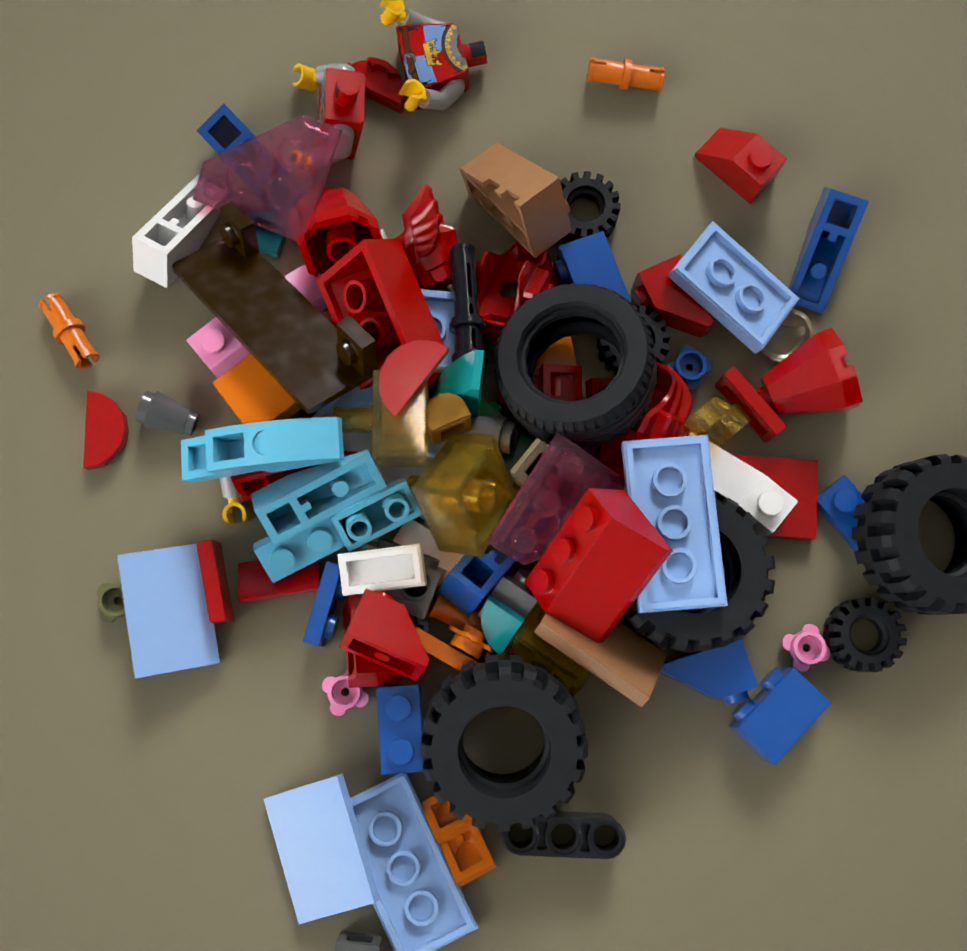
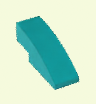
[435,350,484,416]

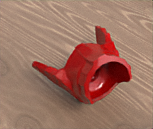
[395,184,458,290]

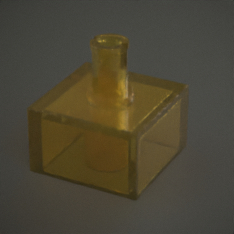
[333,370,429,467]
[406,434,518,557]

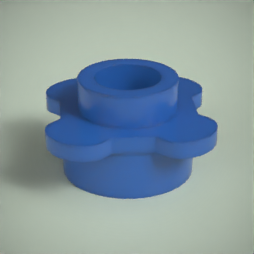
[667,345,712,391]

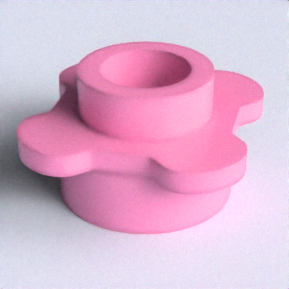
[782,624,830,672]
[322,670,369,716]

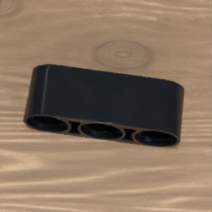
[501,811,626,859]

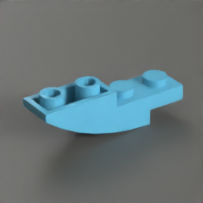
[181,417,344,483]
[253,478,423,583]

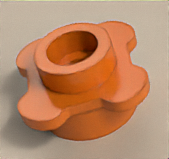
[448,624,493,660]

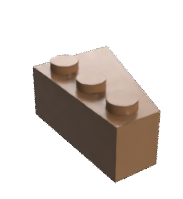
[459,142,572,258]

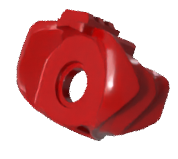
[476,240,558,341]
[600,362,692,480]

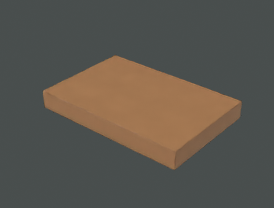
[534,613,667,707]

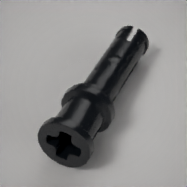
[449,243,488,365]

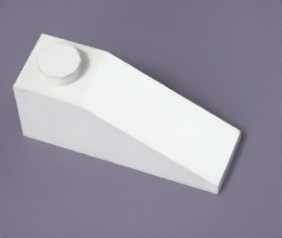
[132,174,232,288]
[689,431,798,535]

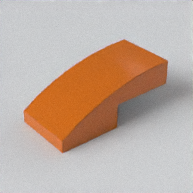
[420,795,497,887]

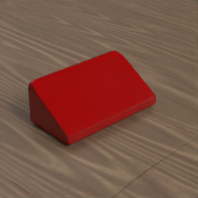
[238,560,322,603]

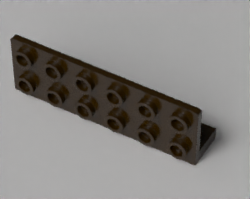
[172,201,378,414]

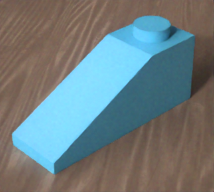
[250,449,387,546]

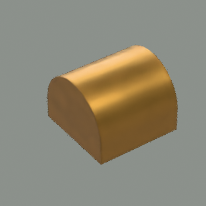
[425,393,471,445]

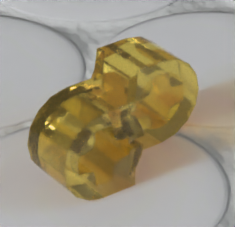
[684,397,752,446]

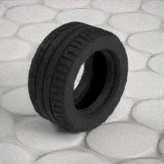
[494,283,657,450]

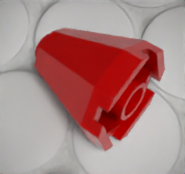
[298,187,383,278]
[757,327,863,416]

